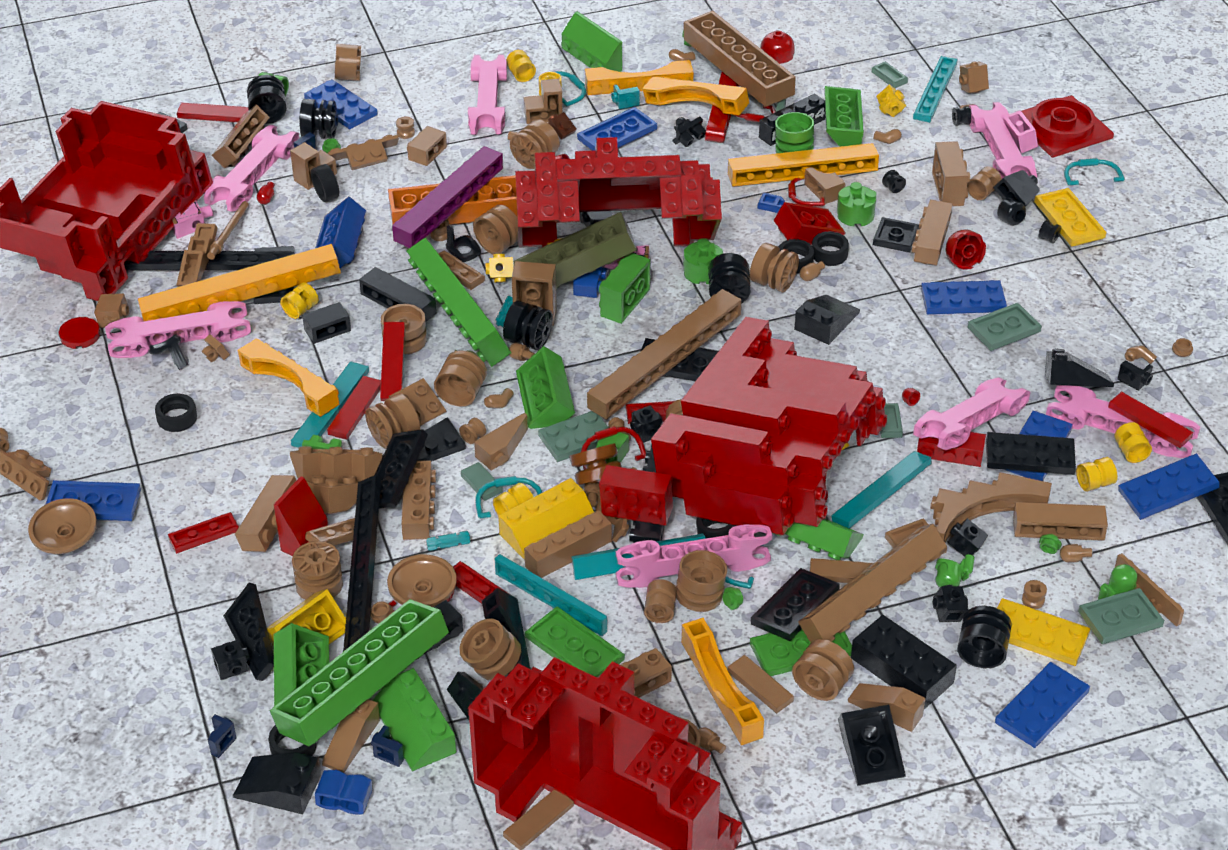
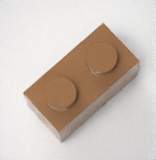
[407,126,447,166]

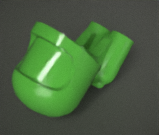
[935,555,975,588]
[1098,564,1137,600]

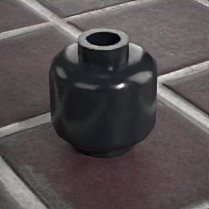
[997,198,1026,226]

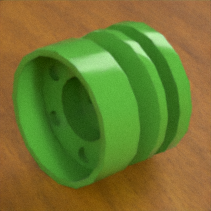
[775,112,814,153]

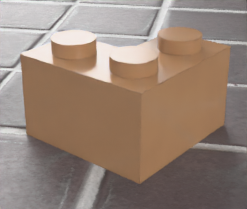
[523,79,562,124]
[290,142,337,190]

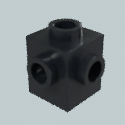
[630,405,662,443]
[947,518,988,557]
[932,585,968,622]
[211,639,250,680]

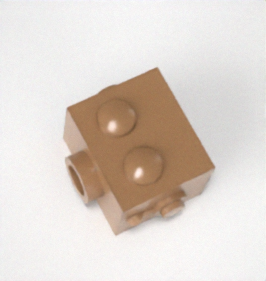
[959,61,989,93]
[94,293,129,328]

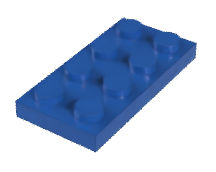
[304,79,378,130]
[577,107,657,151]
[921,280,1007,315]
[1004,410,1073,481]
[1118,453,1219,520]
[45,480,141,521]
[995,662,1090,748]

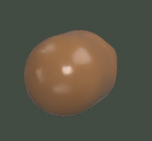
[800,261,825,281]
[509,343,535,361]
[584,482,600,507]
[1060,544,1092,563]
[698,727,726,754]

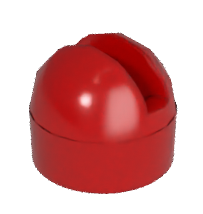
[902,388,920,406]

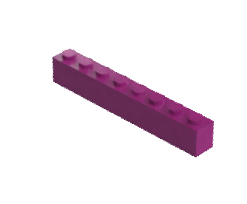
[392,146,503,248]

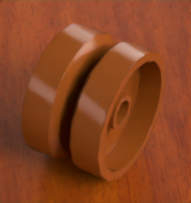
[569,443,622,485]

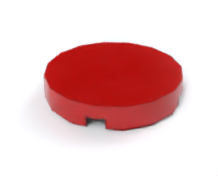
[59,317,100,349]

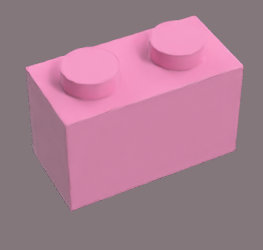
[1003,110,1038,153]

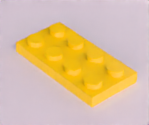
[1034,188,1107,247]
[997,598,1091,666]

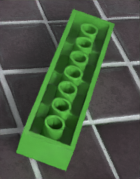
[406,237,511,367]
[269,599,449,746]

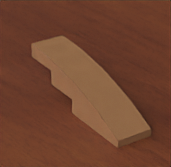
[176,223,218,287]

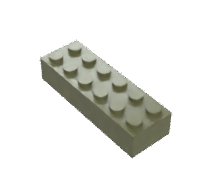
[513,212,637,288]

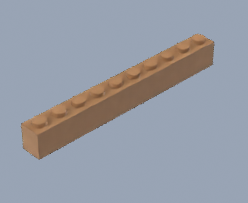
[587,289,741,419]

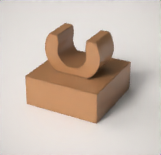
[202,334,230,363]

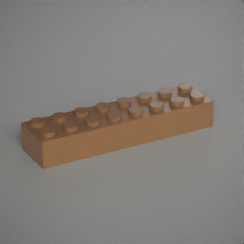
[684,10,796,107]

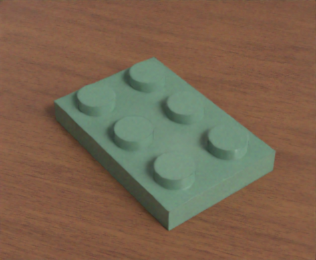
[967,303,1042,351]
[538,411,608,462]
[1078,588,1165,644]

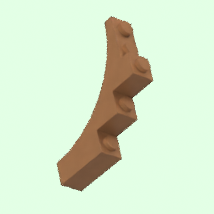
[930,472,1052,543]

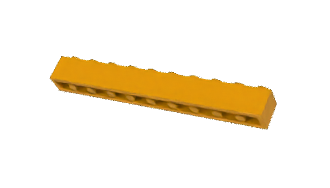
[137,244,341,321]

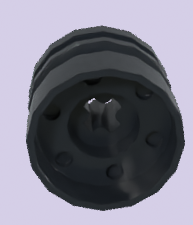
[247,75,287,124]
[299,99,338,139]
[708,253,751,304]
[503,300,553,351]
[957,605,1012,669]

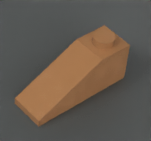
[474,413,528,471]
[848,683,925,732]
[322,699,380,773]

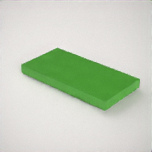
[525,607,625,677]
[750,629,852,676]

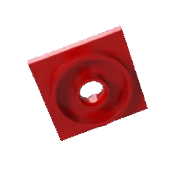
[1021,95,1114,158]

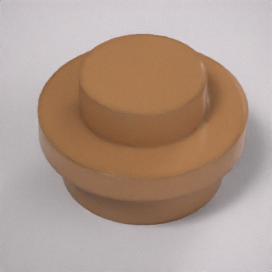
[1172,338,1193,357]
[370,601,393,624]

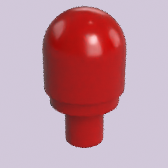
[256,181,275,205]

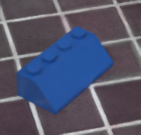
[315,196,366,268]

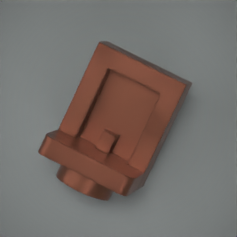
[548,112,577,140]

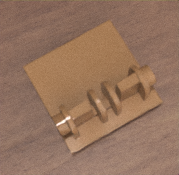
[389,378,447,426]

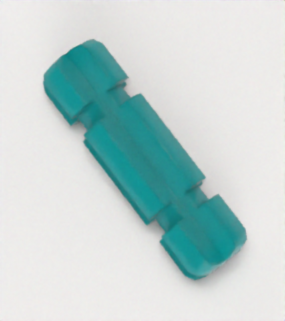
[495,296,513,327]
[426,531,470,551]

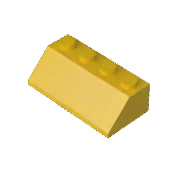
[498,478,594,560]

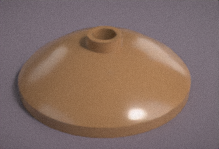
[28,498,97,554]
[387,554,456,607]

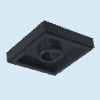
[873,217,919,253]

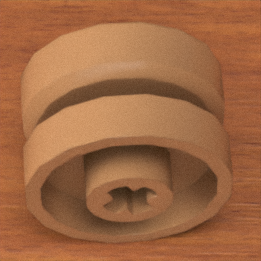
[473,205,518,254]
[381,304,427,354]
[459,619,521,680]
[792,639,854,701]

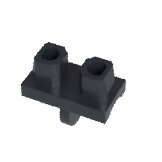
[672,116,706,147]

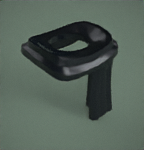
[446,225,481,262]
[148,333,188,370]

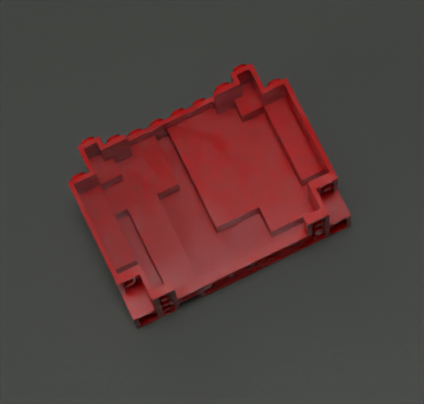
[0,101,213,301]
[515,137,722,249]
[651,317,887,535]
[468,657,742,850]

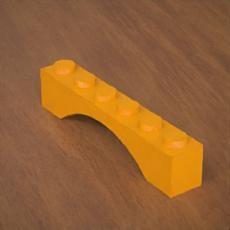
[585,60,694,95]
[642,77,749,115]
[238,338,340,417]
[681,618,764,745]

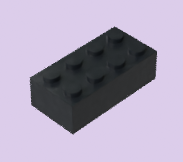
[851,615,957,709]

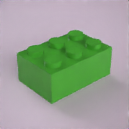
[599,253,650,324]

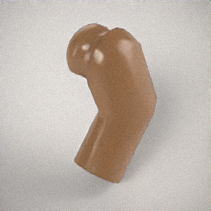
[873,129,902,144]

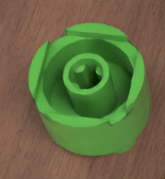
[837,182,877,226]
[683,238,723,284]

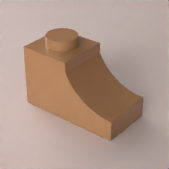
[804,167,845,204]

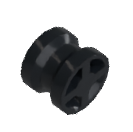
[952,106,971,126]
[882,170,906,193]
[1038,220,1061,244]

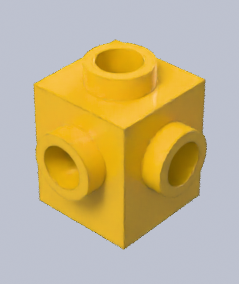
[876,84,906,117]
[485,254,513,283]

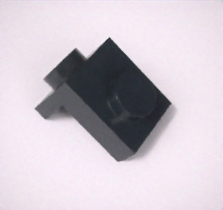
[1117,360,1153,391]

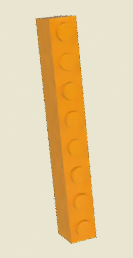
[728,143,879,187]

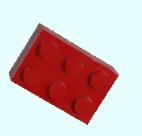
[599,465,673,526]

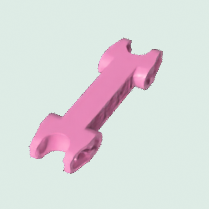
[468,55,507,134]
[969,102,1037,179]
[204,125,299,212]
[105,301,251,358]
[913,377,1030,450]
[1046,385,1200,458]
[616,524,772,588]

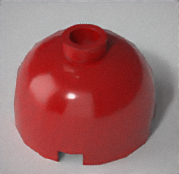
[760,30,795,64]
[945,229,986,270]

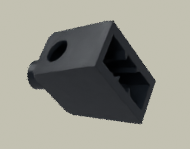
[993,170,1040,207]

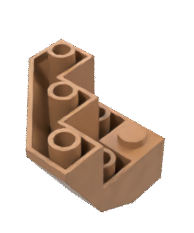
[290,446,382,514]

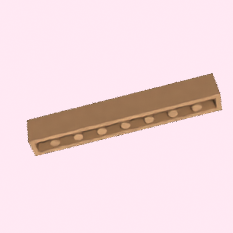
[798,524,947,643]

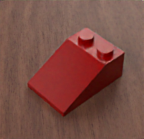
[774,202,846,245]
[274,476,328,556]

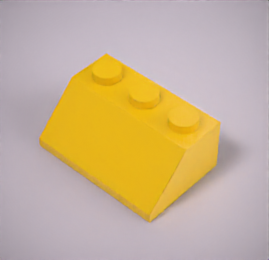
[267,589,346,646]

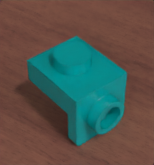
[611,85,640,109]

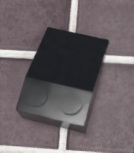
[794,295,860,345]
[1045,348,1114,387]
[838,704,906,786]
[233,752,321,815]

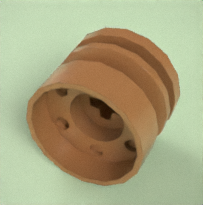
[510,120,560,169]
[750,242,799,293]
[434,350,487,407]
[365,393,420,449]
[292,541,343,600]
[676,550,727,612]

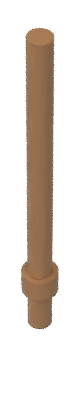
[207,201,249,260]

